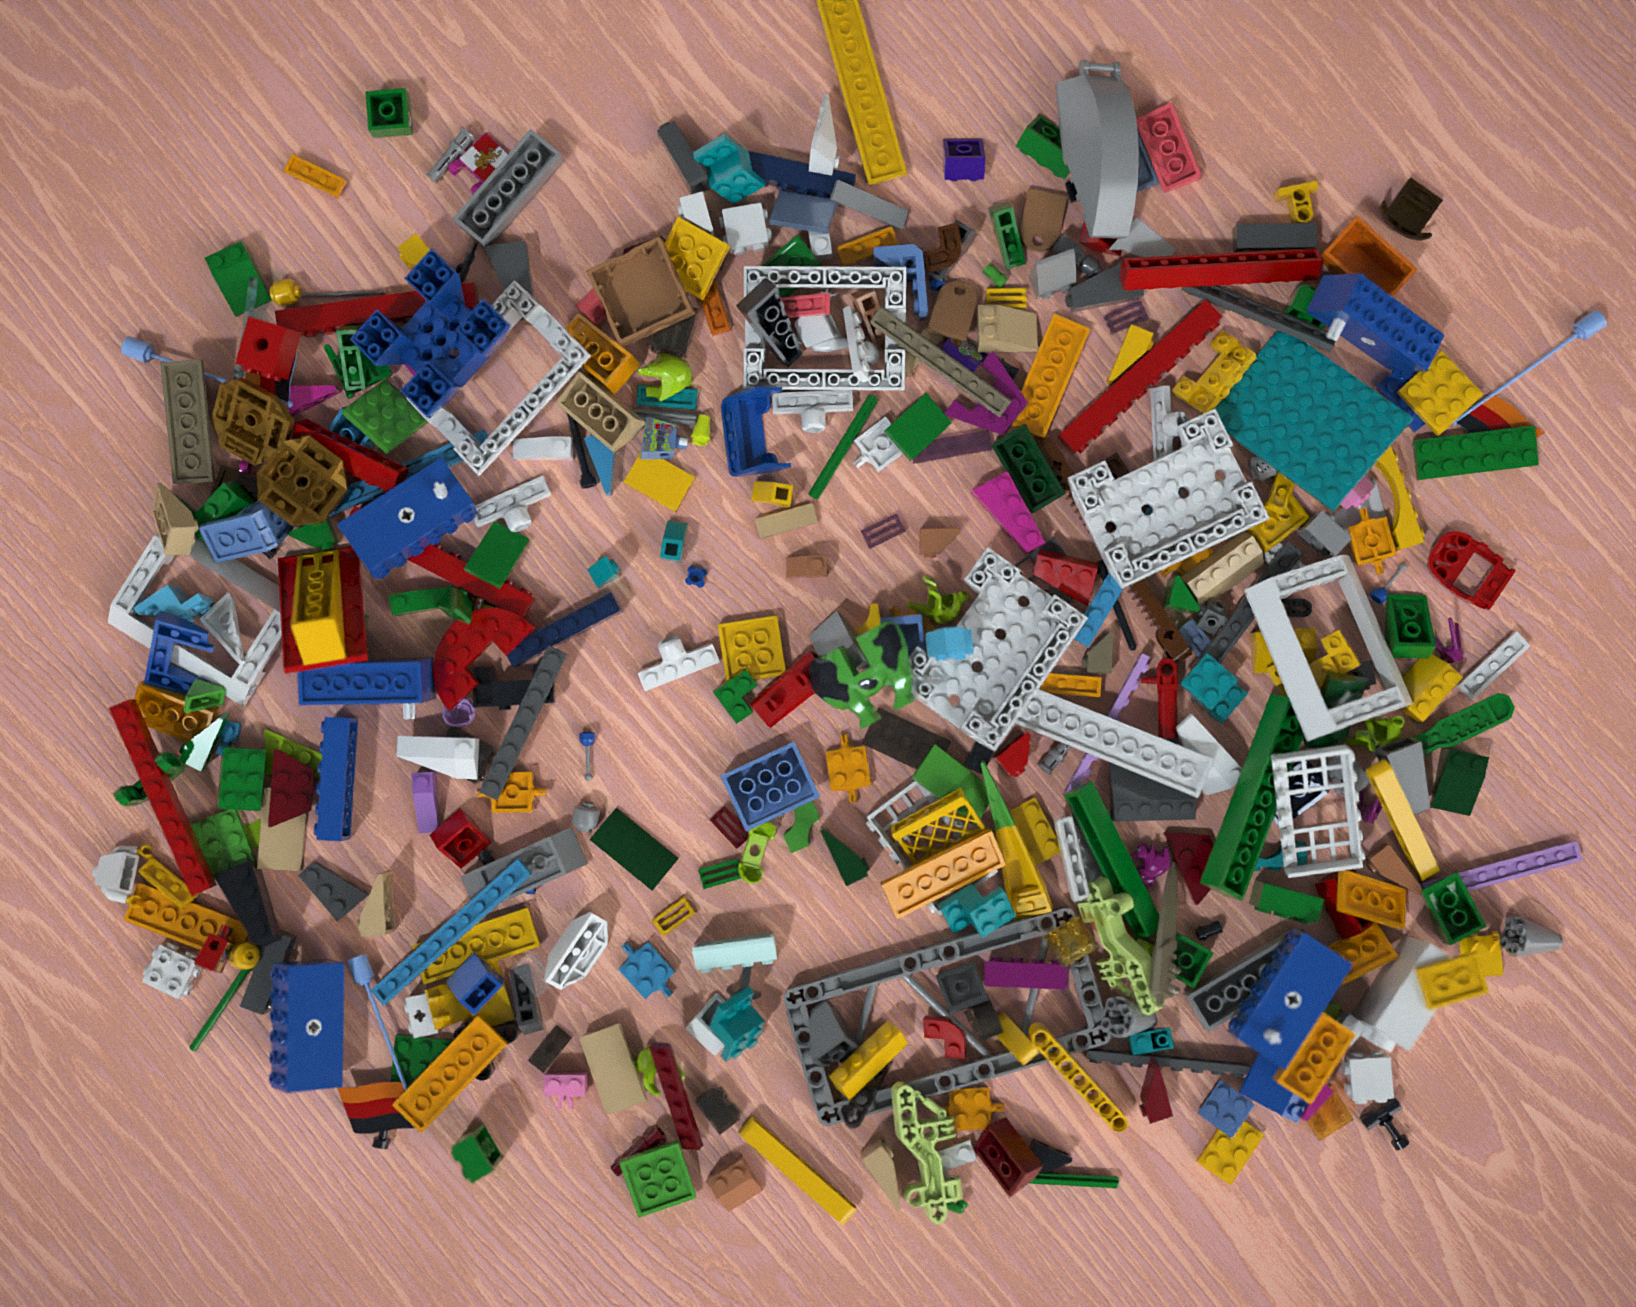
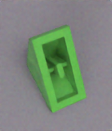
[184,679,226,713]

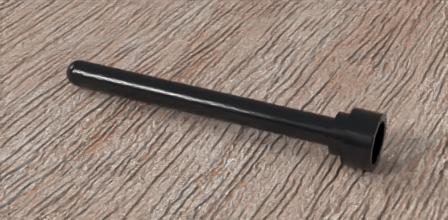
[567,413,597,489]
[1097,559,1137,651]

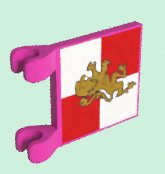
[448,132,508,194]

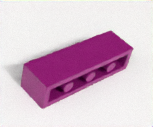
[984,957,1069,990]

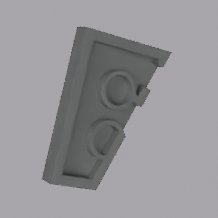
[298,862,369,921]

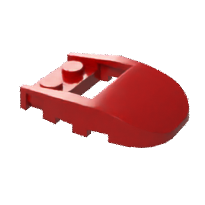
[1427,531,1516,610]

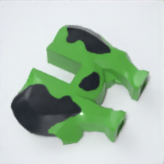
[810,621,916,729]

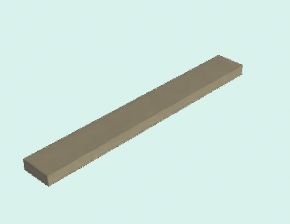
[869,306,1012,418]

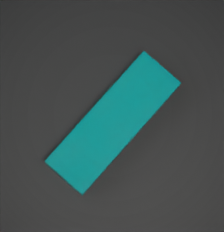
[636,385,698,410]

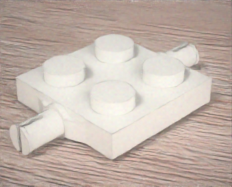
[853,416,903,473]

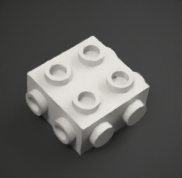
[719,203,772,255]
[142,942,202,999]
[1342,1051,1394,1104]

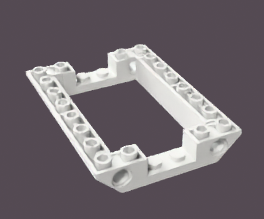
[744,266,906,390]
[406,280,590,476]
[107,533,282,707]
[1244,555,1413,741]

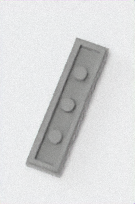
[830,180,909,230]

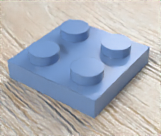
[1198,1080,1255,1139]

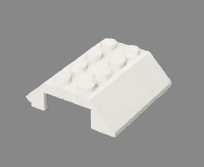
[1053,810,1110,902]

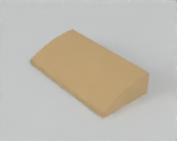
[257,787,307,871]
[579,1023,647,1115]

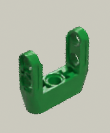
[113,752,186,807]

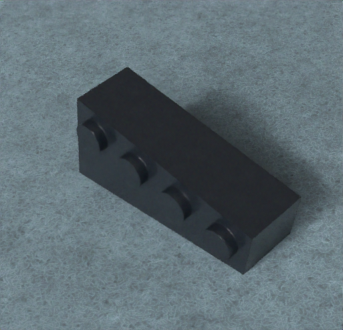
[736,278,802,368]
[213,860,282,947]

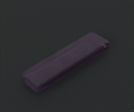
[912,430,992,464]

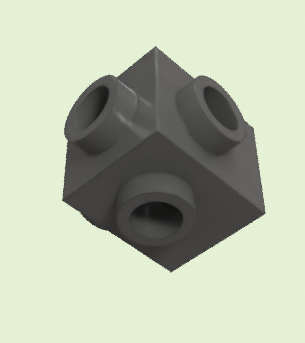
[1196,598,1228,635]

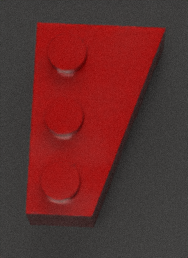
[1033,549,1098,607]

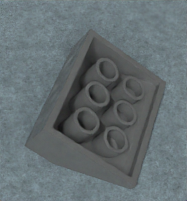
[1109,762,1196,822]

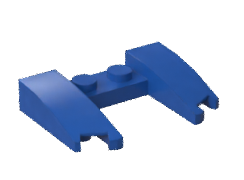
[144,611,214,695]

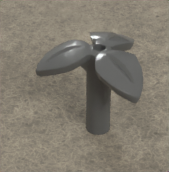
[726,967,761,1000]

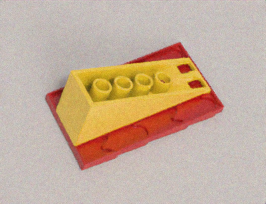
[278,546,368,674]

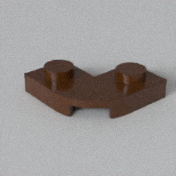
[923,222,963,273]

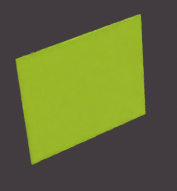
[244,818,261,849]

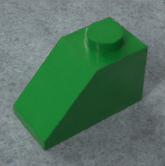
[288,519,339,551]

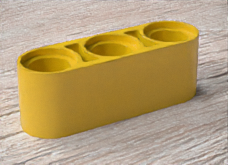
[987,1011,1039,1066]

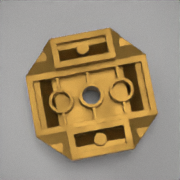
[257,436,349,526]

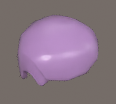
[442,698,476,727]

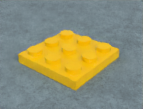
[665,217,731,300]
[1396,351,1484,436]
[718,615,786,681]

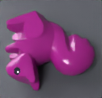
[1131,843,1171,888]

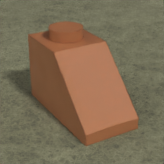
[919,528,961,558]
[786,555,827,578]

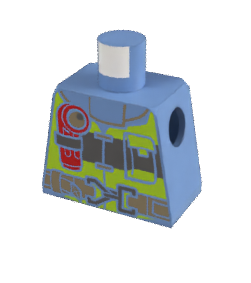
[641,416,688,459]

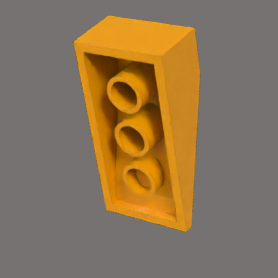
[565,313,640,395]

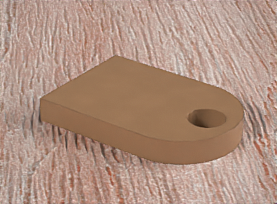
[1019,188,1068,252]
[927,281,977,341]

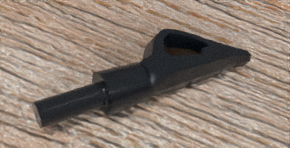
[456,242,478,284]

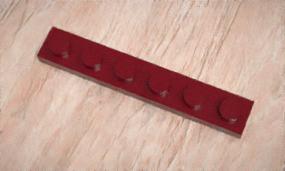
[649,1042,703,1150]

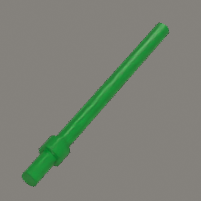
[189,946,262,1052]

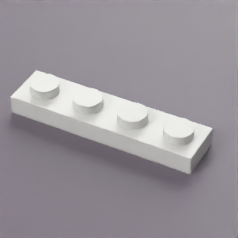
[1456,631,1530,701]

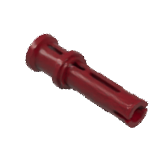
[610,1125,667,1177]

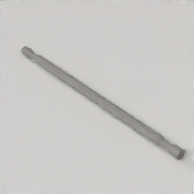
[300,291,385,297]

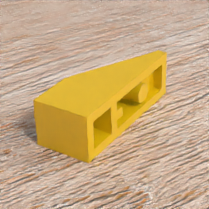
[1106,324,1154,385]

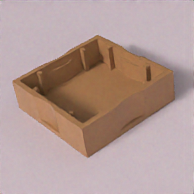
[586,236,696,348]

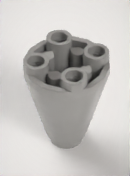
[1500,916,1563,957]
[1101,996,1157,1038]

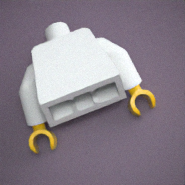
[92,845,154,908]

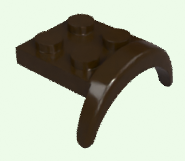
[1380,177,1443,241]

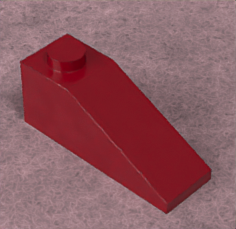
[1139,1056,1173,1124]

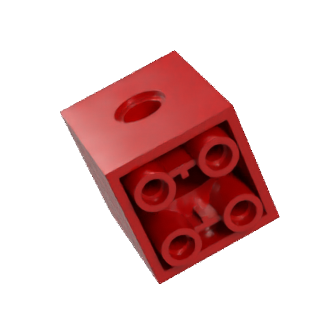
[235,316,302,381]

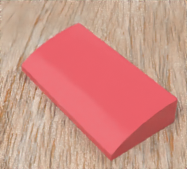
[1136,102,1202,193]

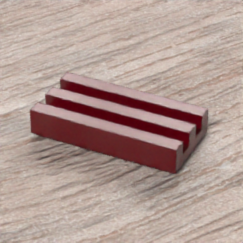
[710,806,749,849]

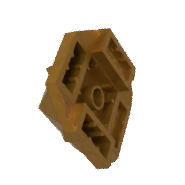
[212,377,294,466]

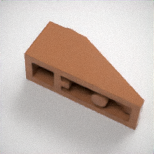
[851,289,885,352]
[1365,844,1423,896]

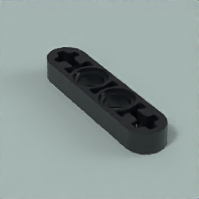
[843,1064,889,1129]

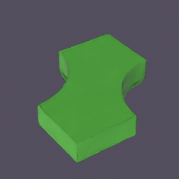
[783,801,820,853]

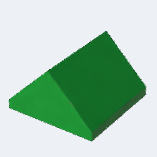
[1162,575,1201,614]

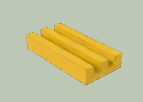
[986,288,1027,309]
[652,896,697,937]

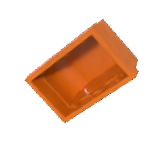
[1321,216,1418,297]

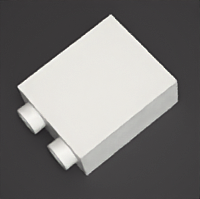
[1351,935,1451,1053]

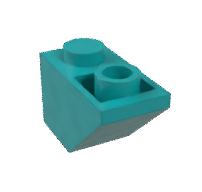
[660,520,688,563]
[587,556,621,588]
[1127,1027,1174,1055]

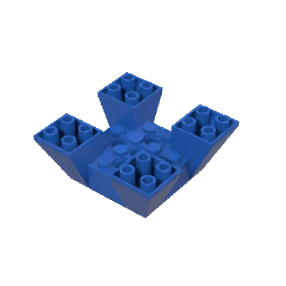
[350,248,511,418]

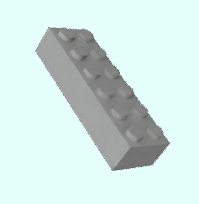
[452,129,564,250]
[1182,932,1287,1032]

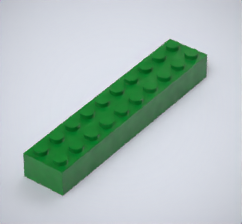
[1200,694,1304,901]

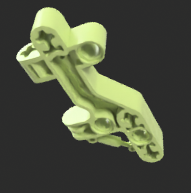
[1077,876,1166,1015]
[891,1082,963,1224]

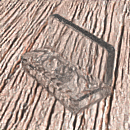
[512,950,552,997]

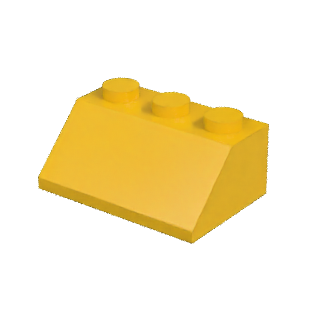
[1250,627,1317,674]
[1400,654,1463,723]

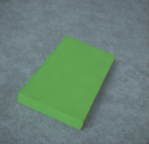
[911,744,990,825]

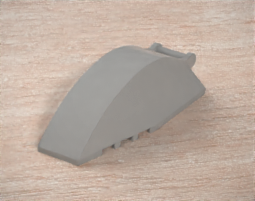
[1055,60,1139,239]

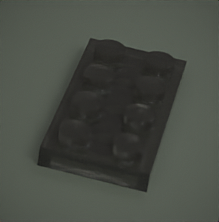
[861,707,951,769]

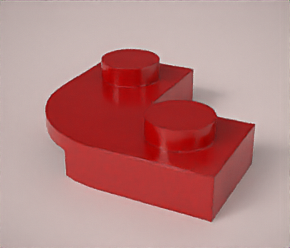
[923,1016,967,1059]

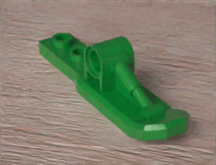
[1412,692,1515,755]

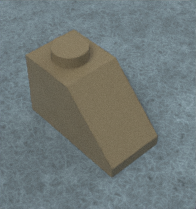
[1082,633,1113,674]

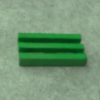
[698,858,741,889]

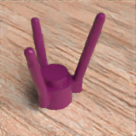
[1434,617,1464,663]
[1357,788,1382,824]

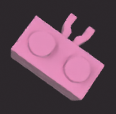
[1341,476,1374,510]
[544,1071,588,1109]

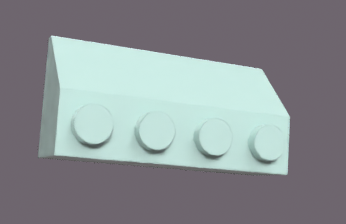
[692,933,777,973]

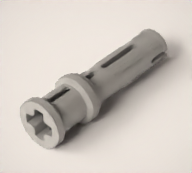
[426,127,476,183]
[1037,742,1071,776]

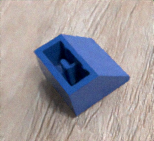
[446,952,504,1015]

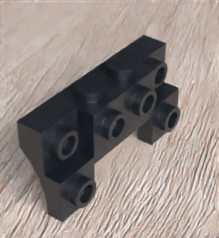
[472,664,556,710]

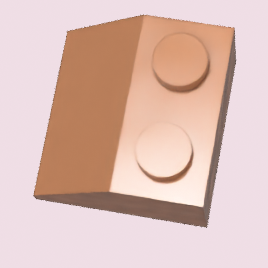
[706,1155,763,1212]

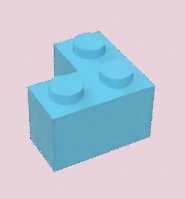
[925,627,974,661]

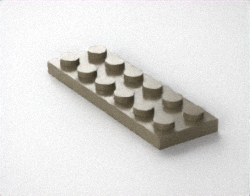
[160,360,215,484]

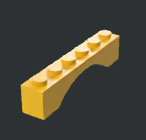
[1374,446,1424,551]

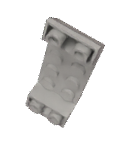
[461,827,588,903]

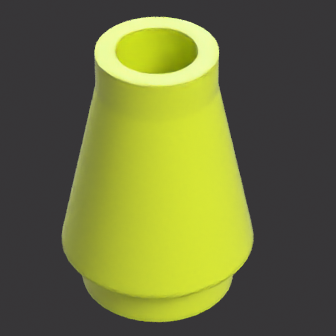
[691,415,710,446]

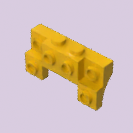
[1171,330,1257,415]
[1266,630,1361,697]

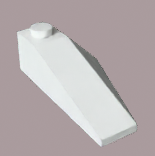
[809,93,840,176]
[1176,713,1242,795]
[397,736,479,779]

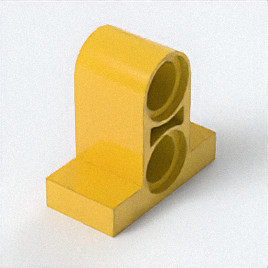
[1274,180,1319,223]

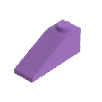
[412,772,440,833]

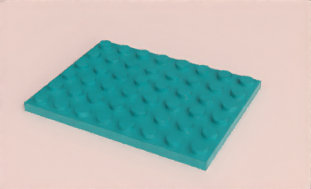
[1214,330,1413,512]

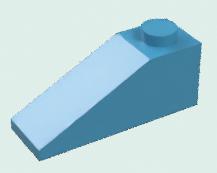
[584,435,616,497]

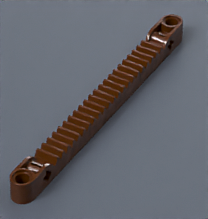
[1037,437,1192,664]

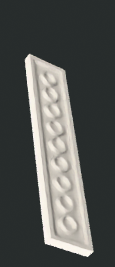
[1014,689,1214,798]

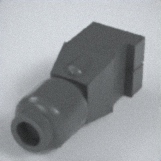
[1051,234,1103,276]

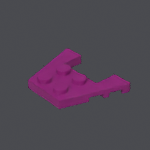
[944,351,1028,436]

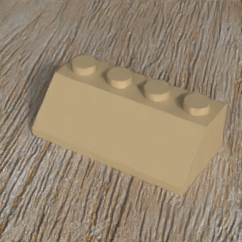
[556,371,646,452]
[1180,532,1264,607]

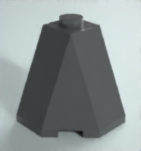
[809,999,861,1067]

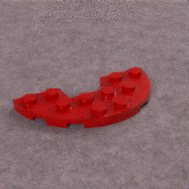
[433,608,536,711]

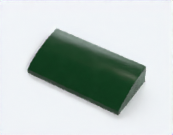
[991,424,1066,514]
[1303,671,1368,749]
[590,808,679,891]

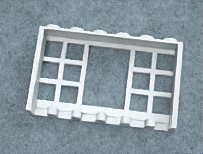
[1271,744,1365,878]
[865,780,998,916]

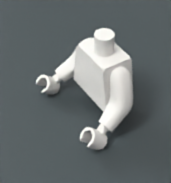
[794,288,849,352]

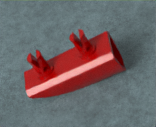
[750,651,819,728]

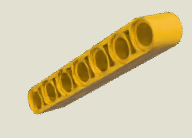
[1365,759,1440,882]
[1028,1022,1128,1133]
[738,1116,857,1225]

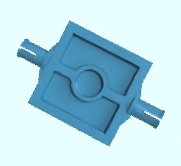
[618,941,676,999]

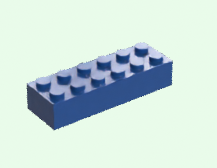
[314,717,359,841]

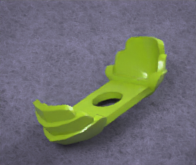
[738,821,776,884]

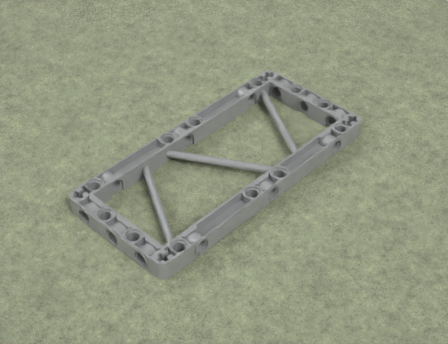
[784,906,1111,1126]

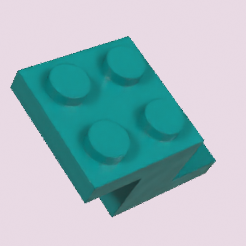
[693,133,765,204]
[1180,653,1248,724]
[938,883,1016,938]
[710,987,765,1062]

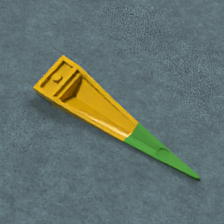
[981,761,1053,920]

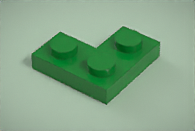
[713,668,758,724]

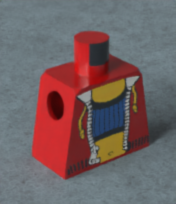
[194,924,235,973]

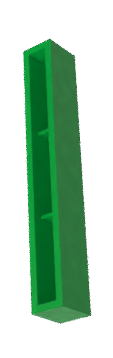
[1064,781,1159,938]

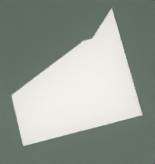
[1109,217,1176,257]
[1332,476,1386,528]

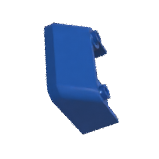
[721,386,791,477]

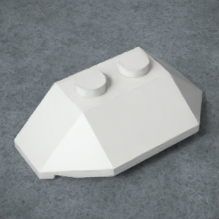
[544,912,608,990]

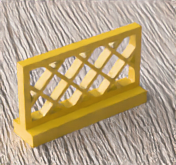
[891,787,986,865]

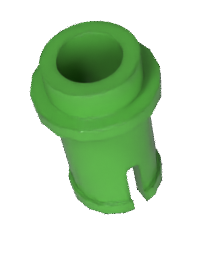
[982,263,1008,288]

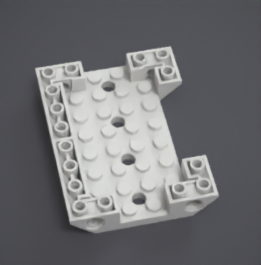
[1068,409,1270,589]
[909,547,1088,751]

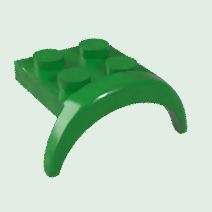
[324,344,393,399]

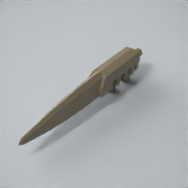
[1149,859,1181,1007]

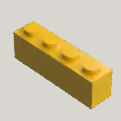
[829,1020,908,1100]

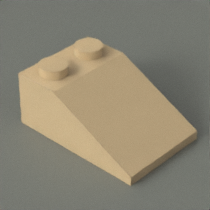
[976,305,1038,352]
[152,483,198,556]
[357,871,394,937]
[861,1137,901,1212]

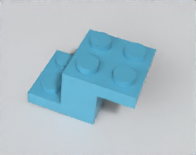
[134,585,215,622]

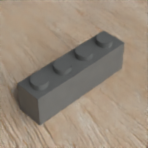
[1232,223,1318,252]
[240,929,297,1015]

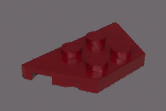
[268,749,315,827]
[1163,832,1214,905]

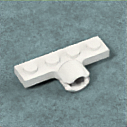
[843,306,879,383]
[1150,386,1189,462]
[772,390,853,433]
[474,475,551,532]
[637,636,720,691]

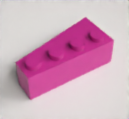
[970,472,1045,554]

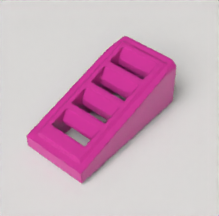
[1300,1083,1334,1121]

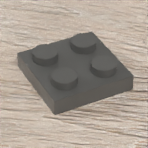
[936,961,988,1014]

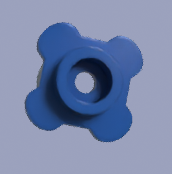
[685,566,707,588]

